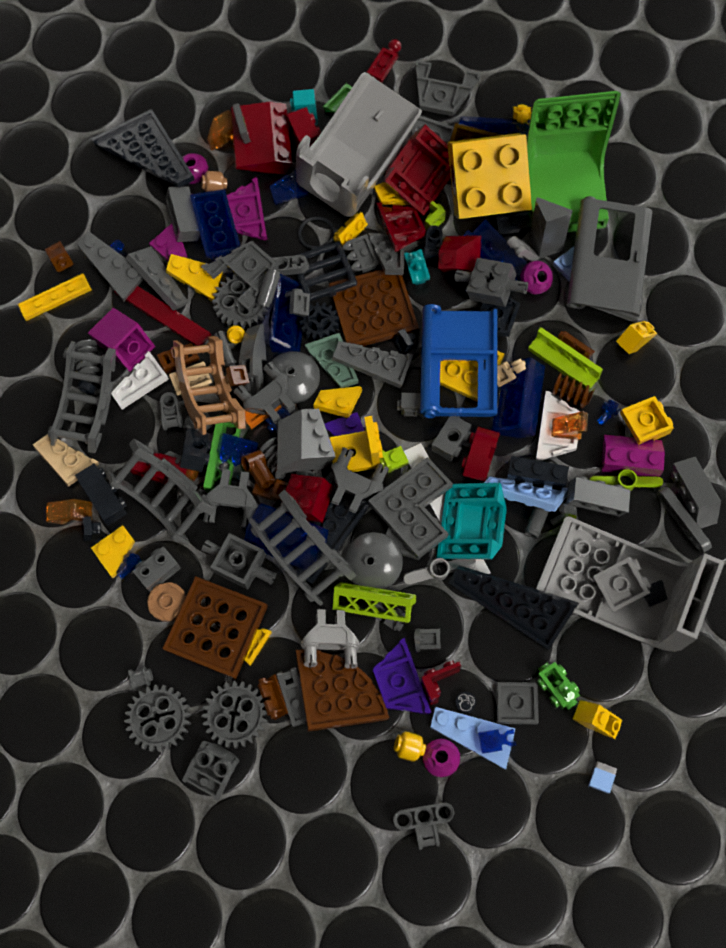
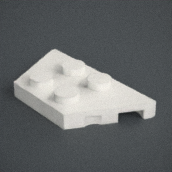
[536,391,581,461]

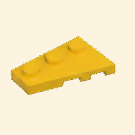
[166,254,223,301]

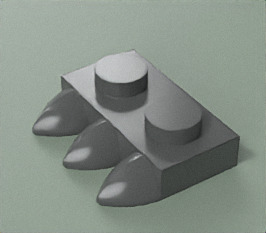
[343,234,380,273]

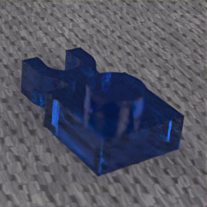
[478,729,516,754]

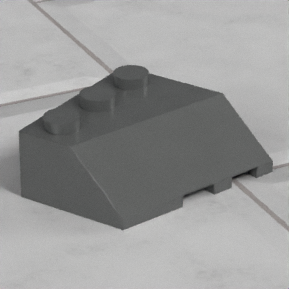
[276,409,336,473]

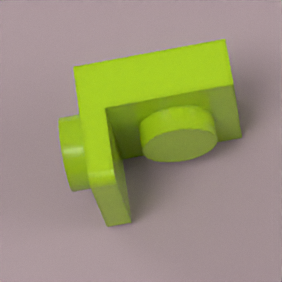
[425,201,445,231]
[380,446,409,473]

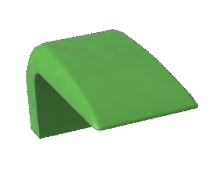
[527,91,621,232]

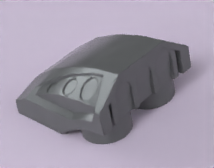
[182,741,239,801]

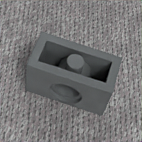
[432,416,472,462]

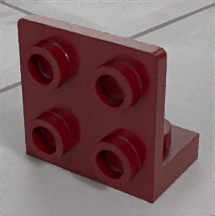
[421,660,461,706]

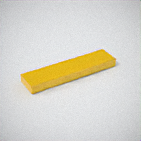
[18,274,92,321]

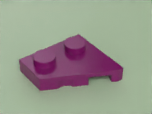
[149,223,188,262]

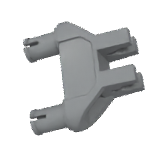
[301,609,360,669]

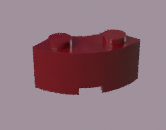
[461,427,500,482]

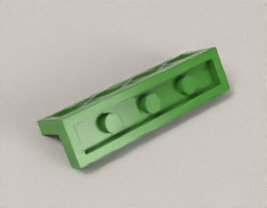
[203,422,241,493]

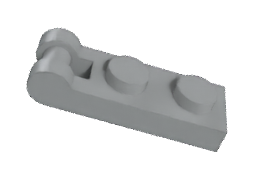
[507,236,539,261]

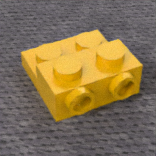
[620,396,674,445]

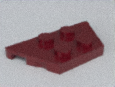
[377,203,425,252]

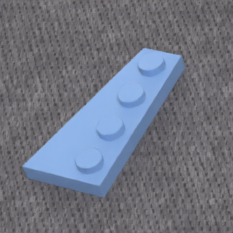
[484,477,568,512]
[430,707,515,770]

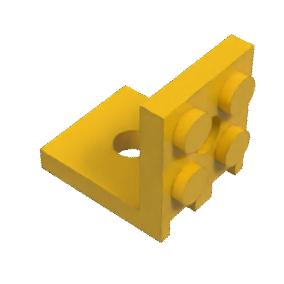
[329,416,383,472]

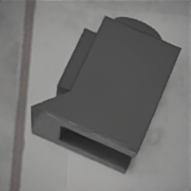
[397,393,424,420]

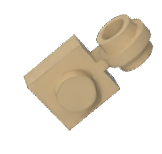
[497,358,526,387]

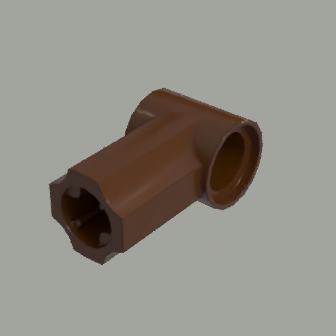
[241,450,275,489]

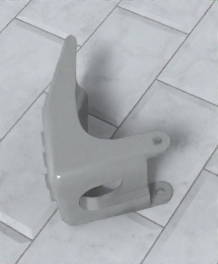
[296,72,422,217]

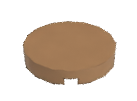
[148,582,186,622]

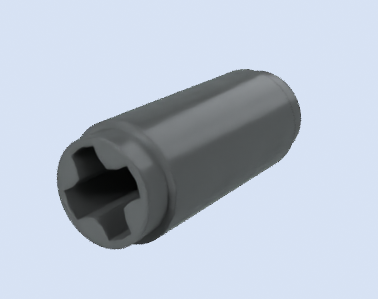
[257,268,280,308]
[525,506,549,539]

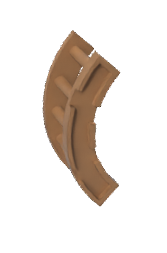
[171,336,245,435]

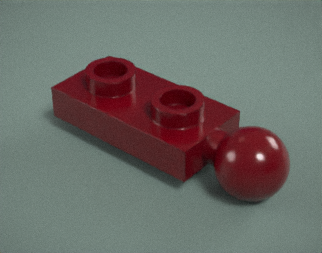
[367,39,401,83]

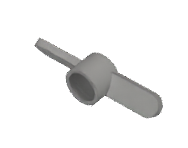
[403,558,476,584]

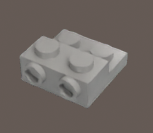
[593,556,652,612]

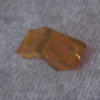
[46,499,92,524]

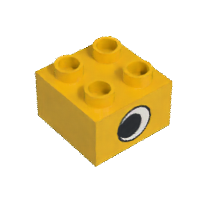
[447,133,532,219]

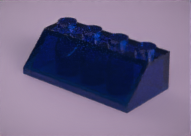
[492,357,545,438]

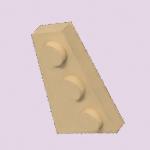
[33,434,99,487]

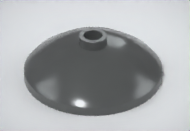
[265,351,320,404]
[345,532,403,589]

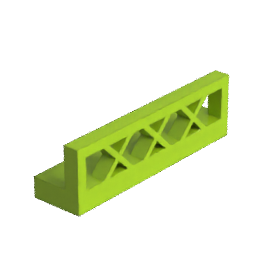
[528,327,603,391]
[333,582,416,623]

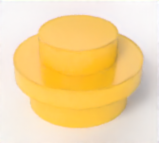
[227,325,245,344]

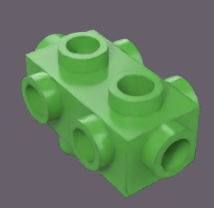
[537,662,580,710]

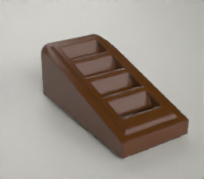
[157,343,200,375]

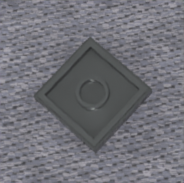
[496,682,539,725]

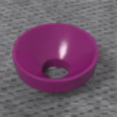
[182,153,208,184]
[520,261,553,294]
[423,739,460,777]

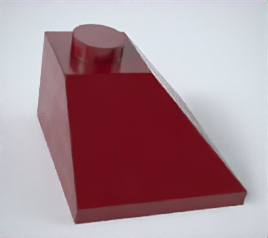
[438,235,481,273]

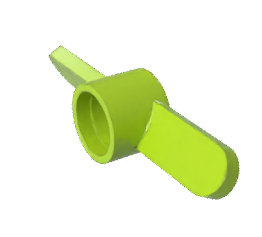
[589,469,663,491]

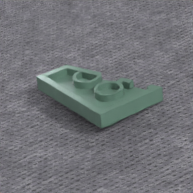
[305,333,358,388]

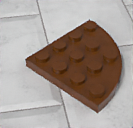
[295,650,389,732]

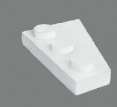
[111,351,169,409]

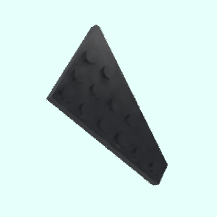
[92,109,195,188]

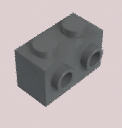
[133,546,181,592]

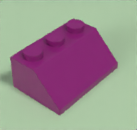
[601,435,665,477]

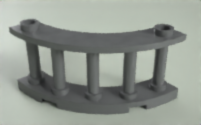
[48,341,116,453]
[106,438,216,545]
[249,490,357,606]

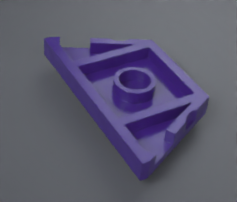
[373,638,431,714]

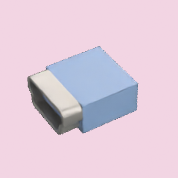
[588,762,617,794]

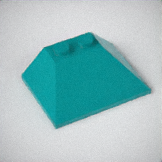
[437,483,507,559]

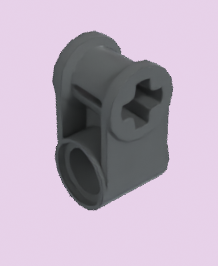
[160,392,183,430]

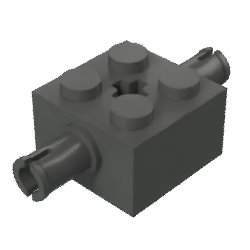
[455,258,528,307]
[202,533,276,590]

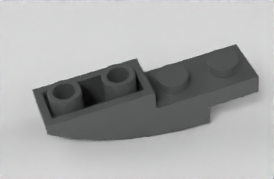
[239,324,267,396]

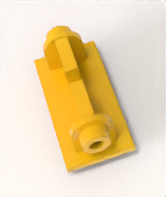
[333,212,368,247]

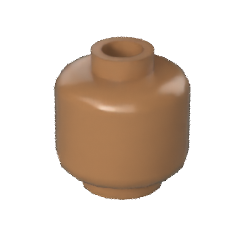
[201,171,227,194]

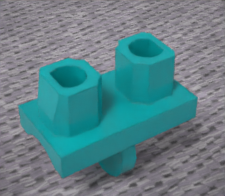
[404,249,430,285]

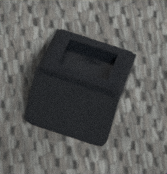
[644,579,668,607]

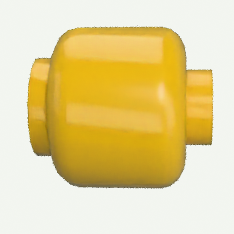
[394,731,426,761]

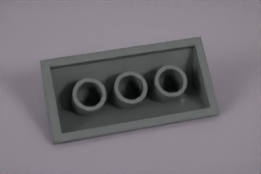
[529,197,573,259]

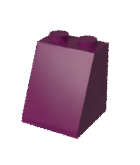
[88,308,155,372]

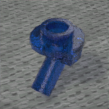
[598,399,621,425]
[117,553,142,579]

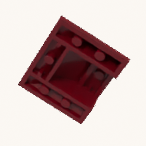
[384,124,451,216]

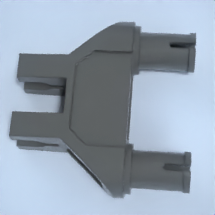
[234,362,296,426]
[331,447,389,514]
[202,469,259,529]

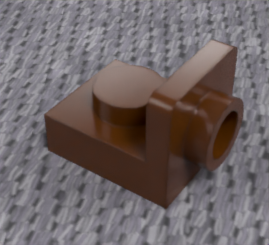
[45,241,73,272]

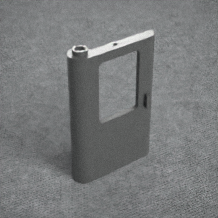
[566,196,652,316]

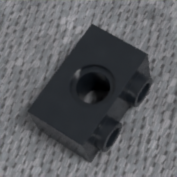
[180,428,212,472]

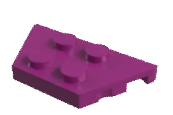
[224,178,267,240]

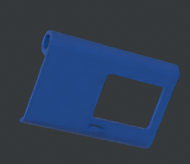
[420,304,497,418]

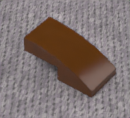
[252,479,288,502]

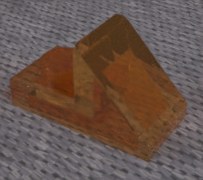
[552,411,588,440]

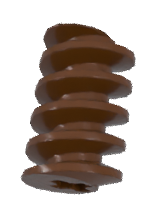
[553,372,596,409]

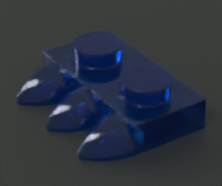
[217,433,258,467]

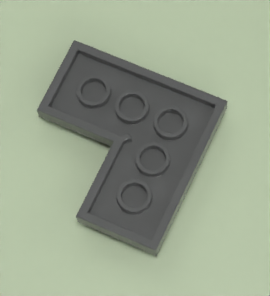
[368,457,453,559]

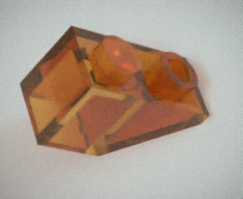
[207,110,233,151]

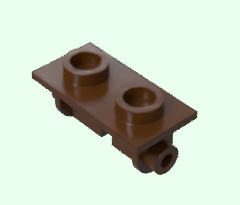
[558,331,595,359]
[258,674,288,720]

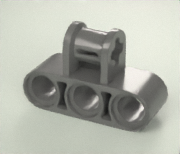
[394,803,454,850]

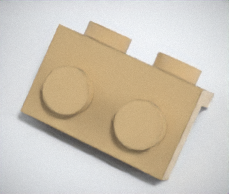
[169,361,212,396]

